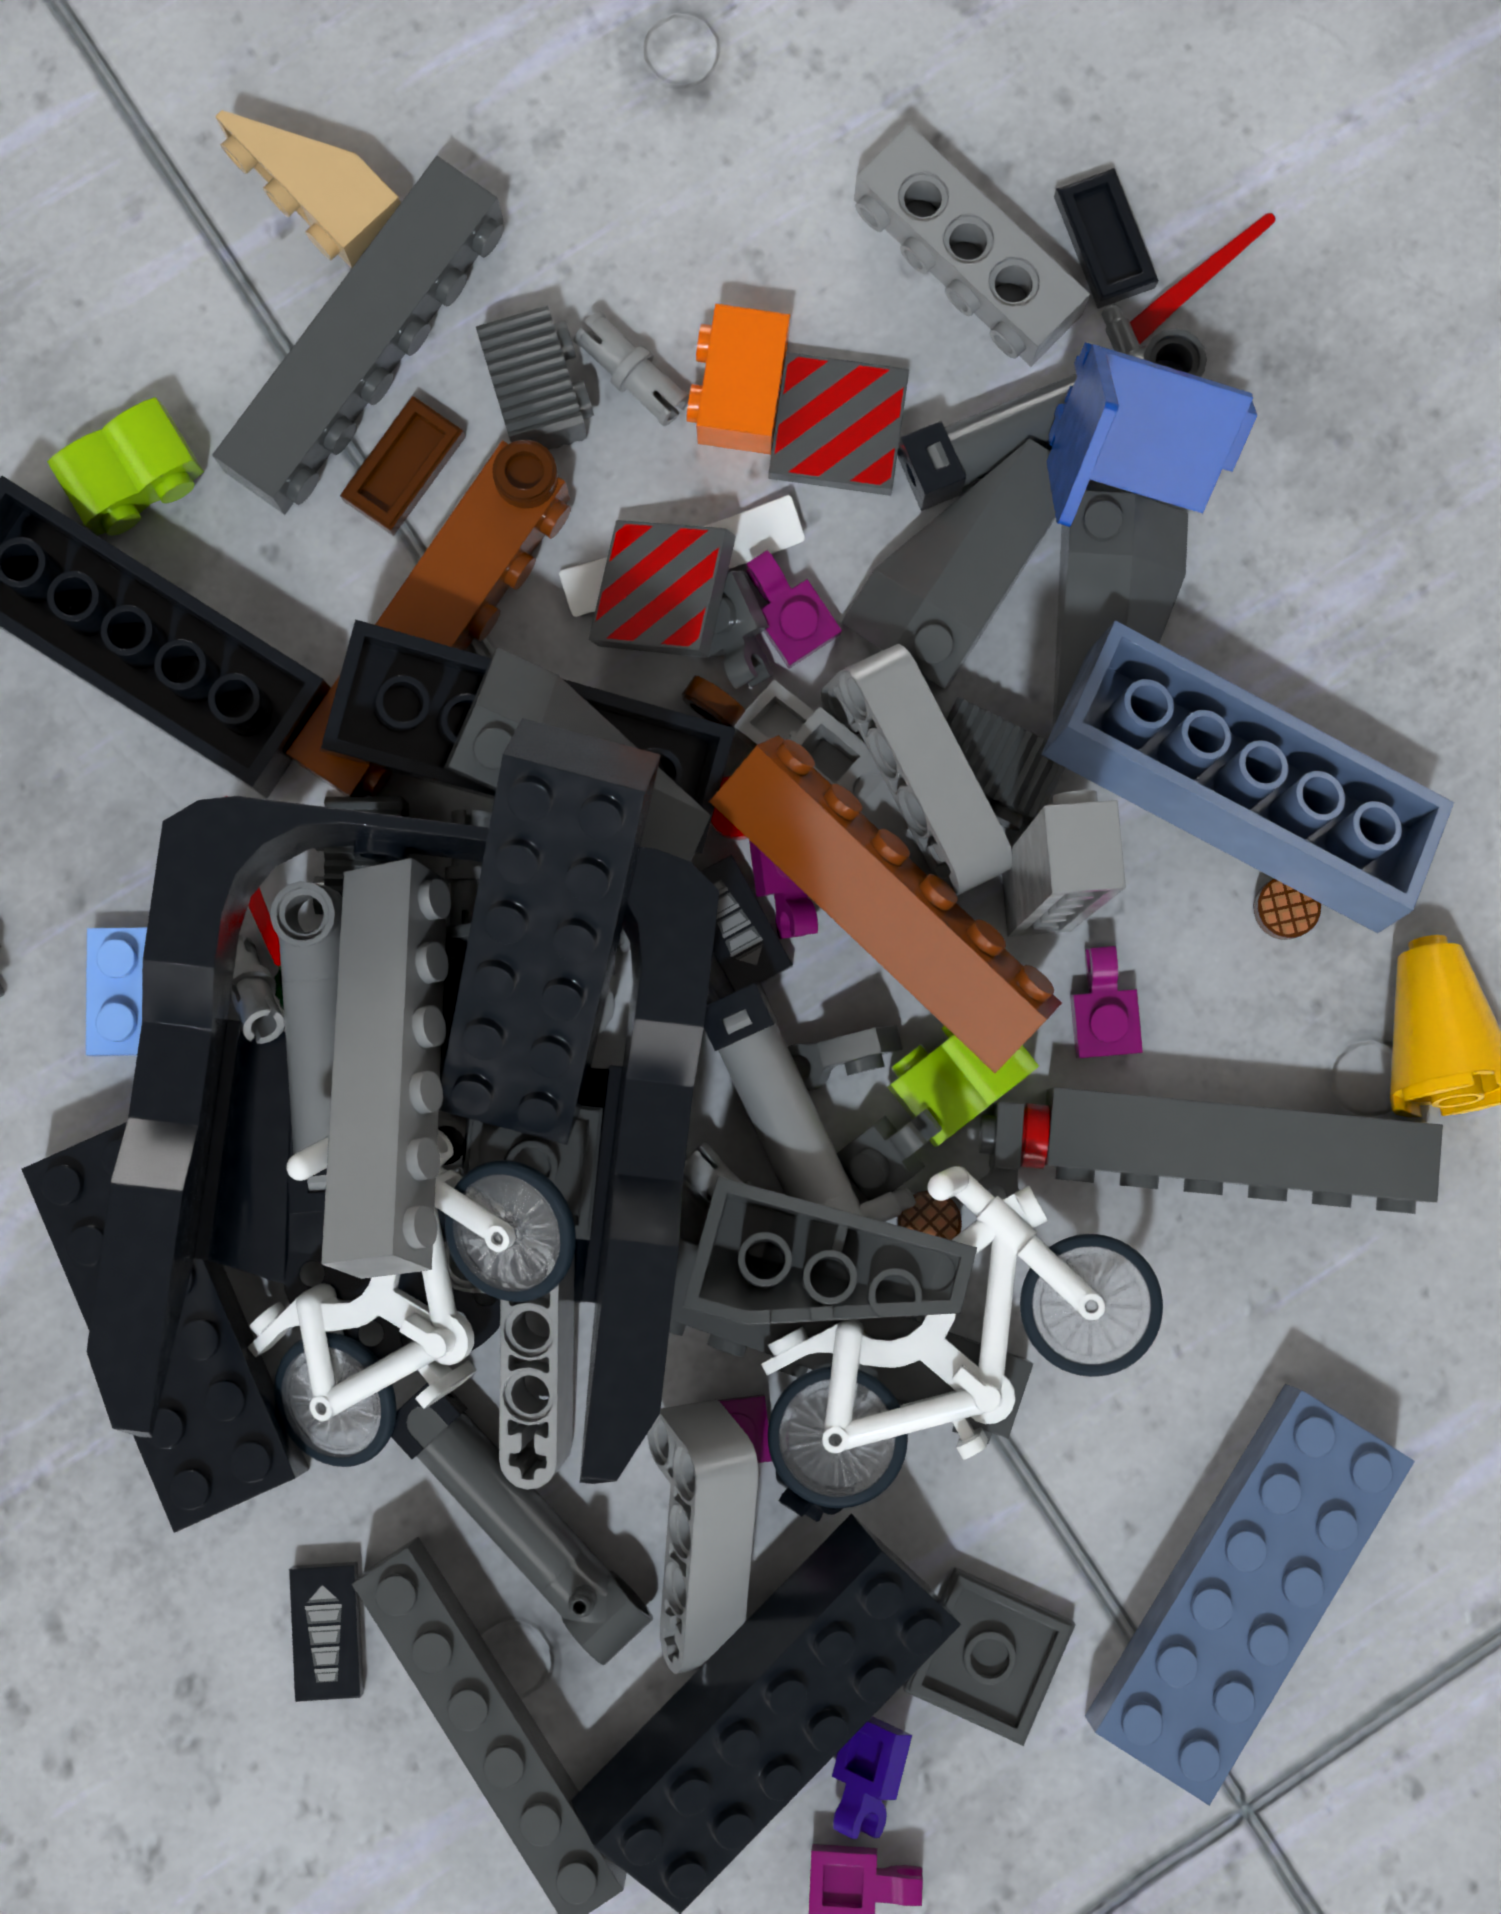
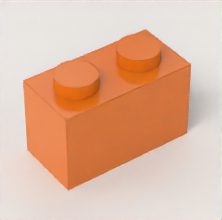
[686,303,790,455]

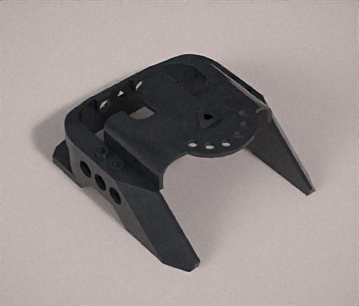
[86,796,719,1484]

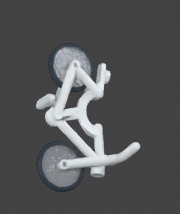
[247,1129,576,1467]
[761,1166,1163,1508]

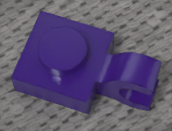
[832,1716,912,1839]

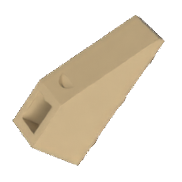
[215,110,401,269]

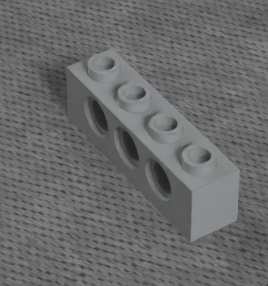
[854,124,1090,367]

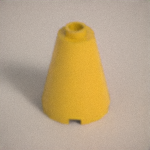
[1390,935,1501,1118]

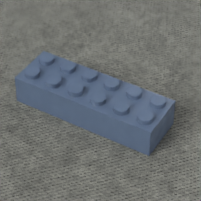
[1041,620,1454,933]
[1085,1384,1415,1806]

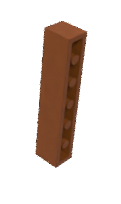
[286,440,571,797]
[709,735,1062,1073]

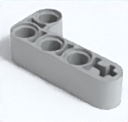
[821,644,1012,896]
[444,1229,575,1490]
[647,1399,758,1674]

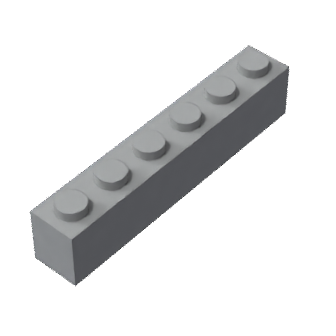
[1002,790,1126,937]
[321,858,451,1279]

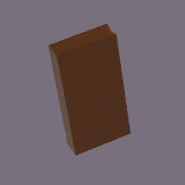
[340,396,466,536]

